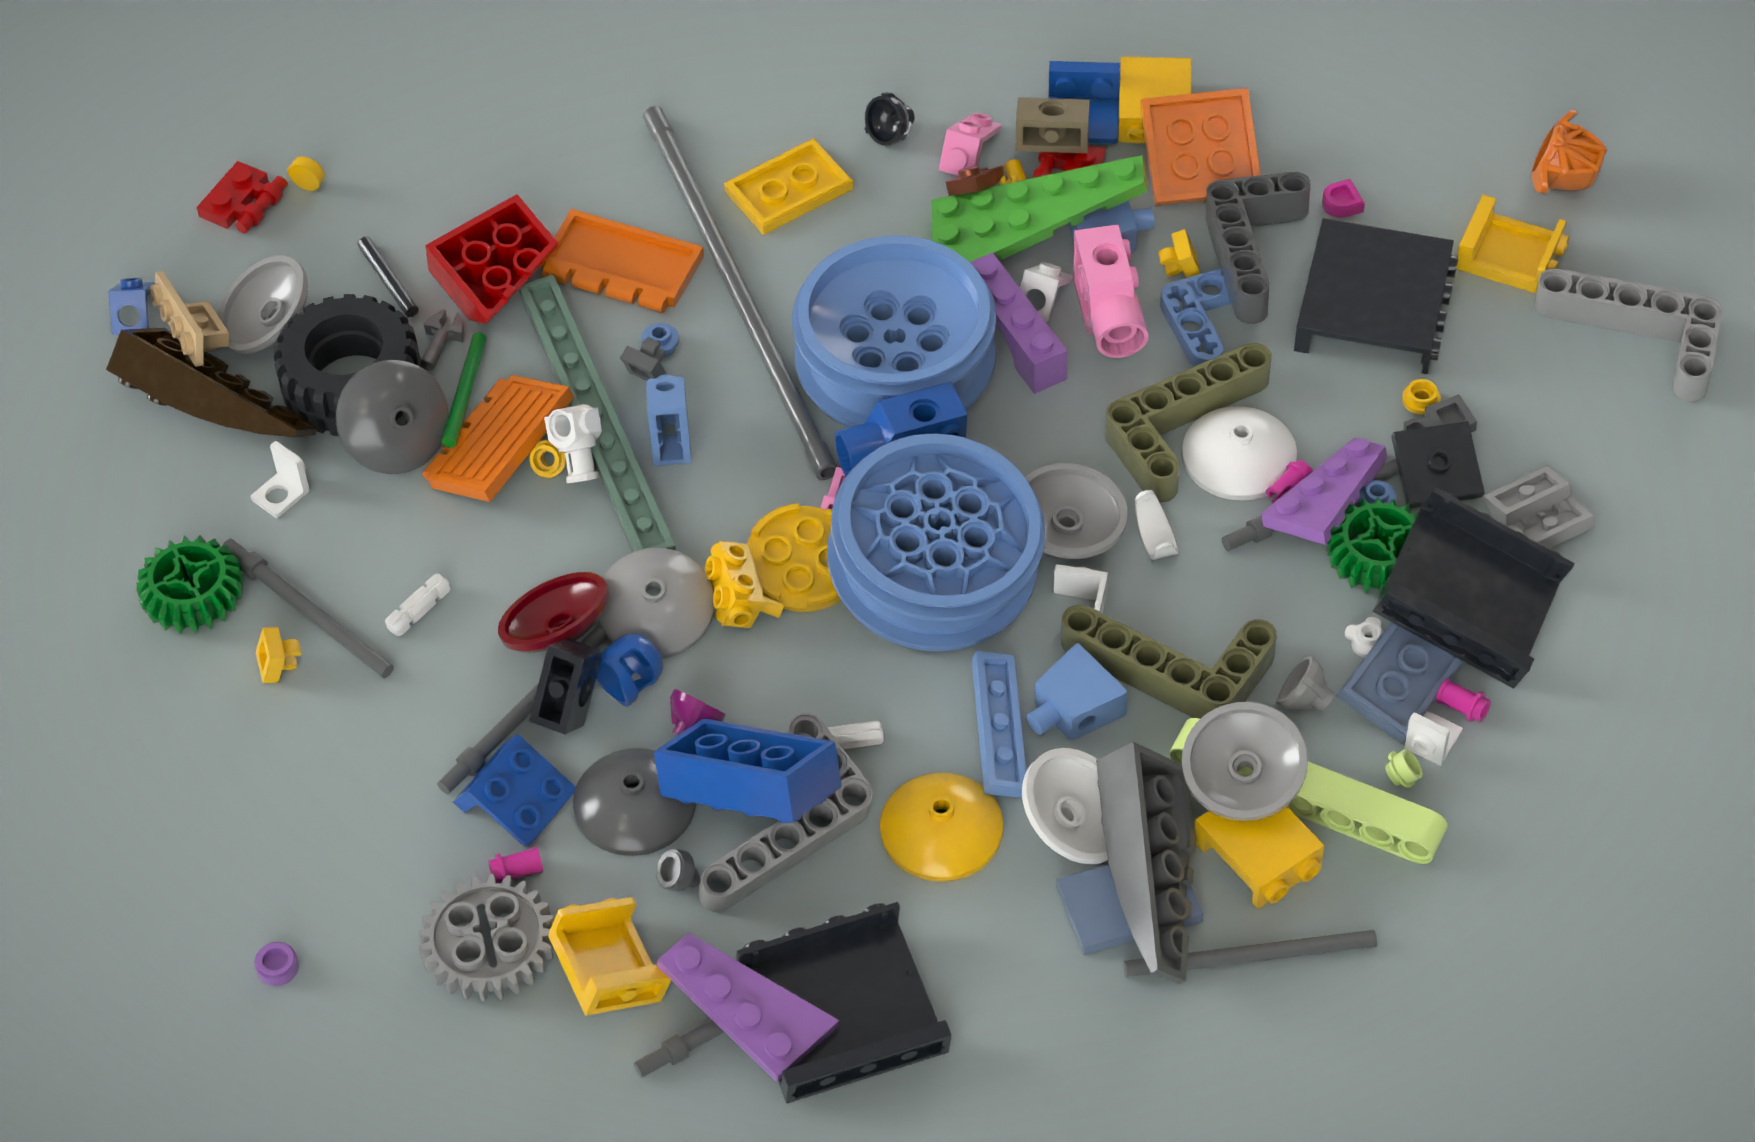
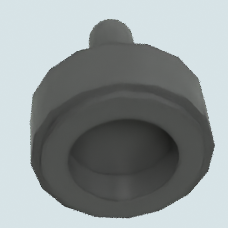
[657,849,700,892]

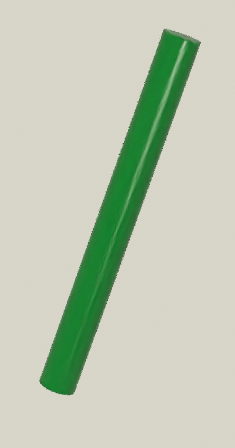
[441,332,487,448]

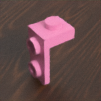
[939,113,1001,176]

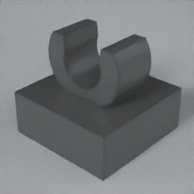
[620,337,667,381]

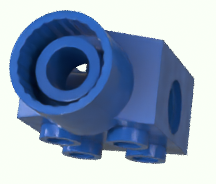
[835,381,968,477]

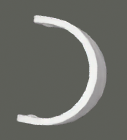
[1135,490,1179,560]

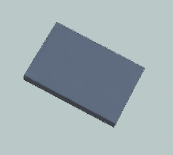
[1336,622,1463,744]
[1056,864,1203,955]

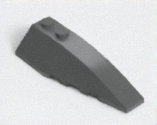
[1096,742,1196,984]

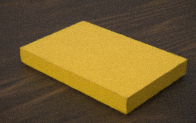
[724,138,853,235]

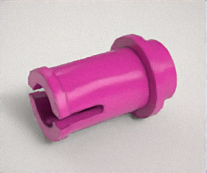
[1266,460,1313,504]
[1436,679,1491,722]
[488,847,543,883]

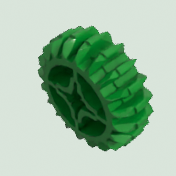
[1326,497,1418,594]
[136,535,244,634]

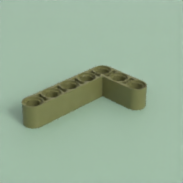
[1105,343,1272,502]
[1061,605,1277,719]

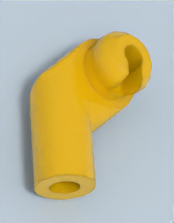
[999,159,1027,185]

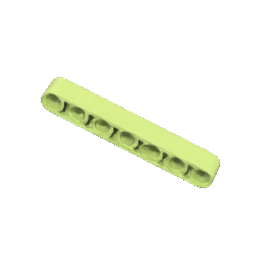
[1169,718,1448,864]

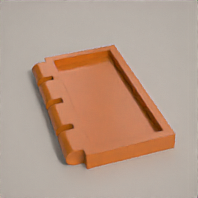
[542,209,704,313]
[422,375,574,502]

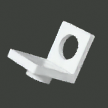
[1020,262,1073,322]
[250,441,310,518]
[1054,564,1108,613]
[1404,711,1463,766]

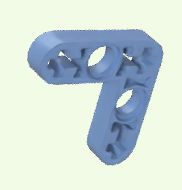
[1160,268,1231,367]

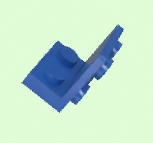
[1048,61,1120,144]
[453,734,576,847]

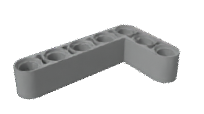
[1534,269,1723,402]
[698,713,873,912]

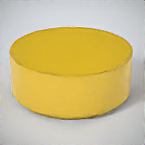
[287,156,325,191]

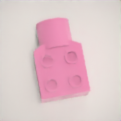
[1073,225,1148,358]

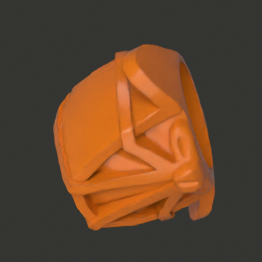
[1531,109,1607,194]

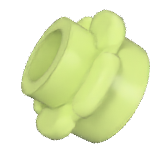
[1385,749,1423,788]

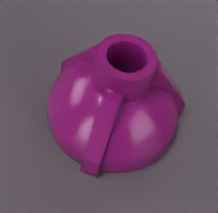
[670,689,726,735]

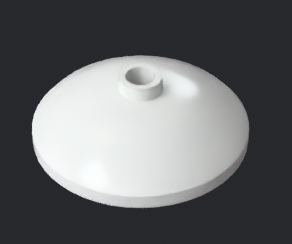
[1182,406,1297,501]
[1022,748,1108,864]

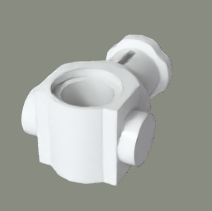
[544,404,602,483]

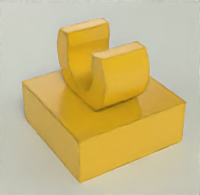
[1158,229,1202,278]
[255,627,302,683]

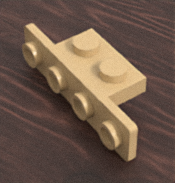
[150,271,229,367]

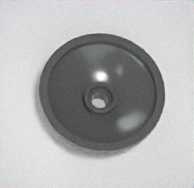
[336,360,449,474]
[573,748,696,856]

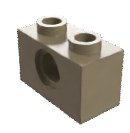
[1016,98,1090,153]

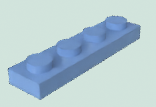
[972,651,1026,798]

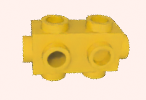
[705,541,784,628]

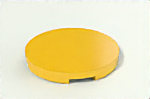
[747,503,841,612]

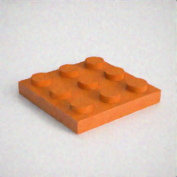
[1140,88,1261,207]

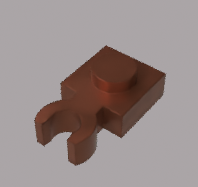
[946,165,1006,196]

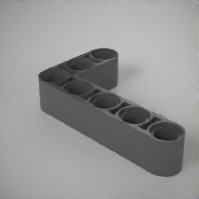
[1206,172,1310,324]

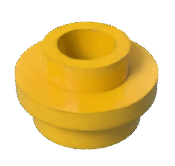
[1402,379,1441,415]
[529,440,566,478]

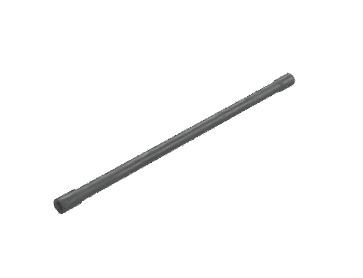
[643,106,837,480]

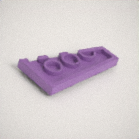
[1261,438,1387,545]
[657,933,839,1082]

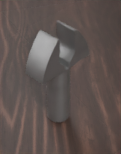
[421,309,464,370]

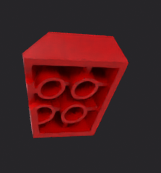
[425,194,559,324]

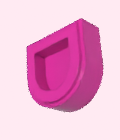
[1322,179,1365,218]

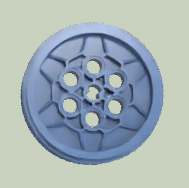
[792,236,996,428]
[827,434,1045,652]

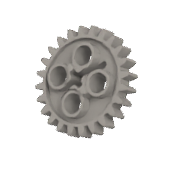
[418,874,554,1002]

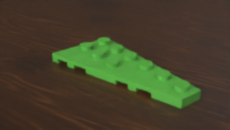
[931,155,1148,262]

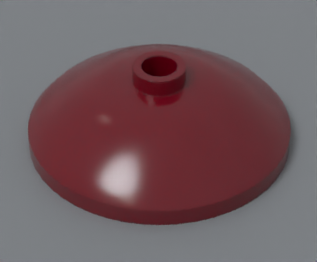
[498,572,610,653]

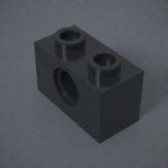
[529,639,603,734]

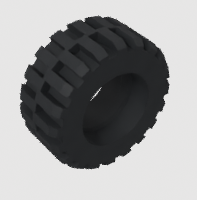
[273,294,422,437]

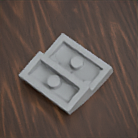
[1483,466,1595,549]

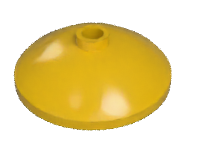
[880,772,1003,881]

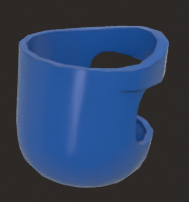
[596,633,663,707]

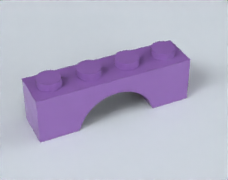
[970,252,1067,394]

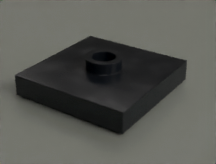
[1391,421,1485,508]

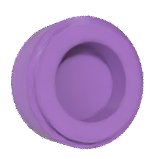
[254,942,299,986]

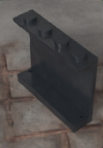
[1294,218,1459,374]
[1372,487,1575,689]
[736,902,952,1104]

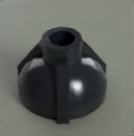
[864,92,915,146]

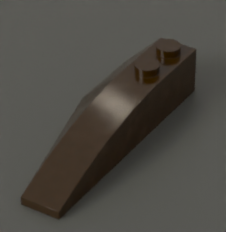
[106,328,317,437]

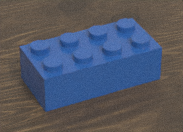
[654,718,842,823]

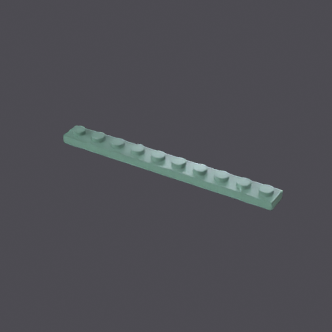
[519,275,676,552]

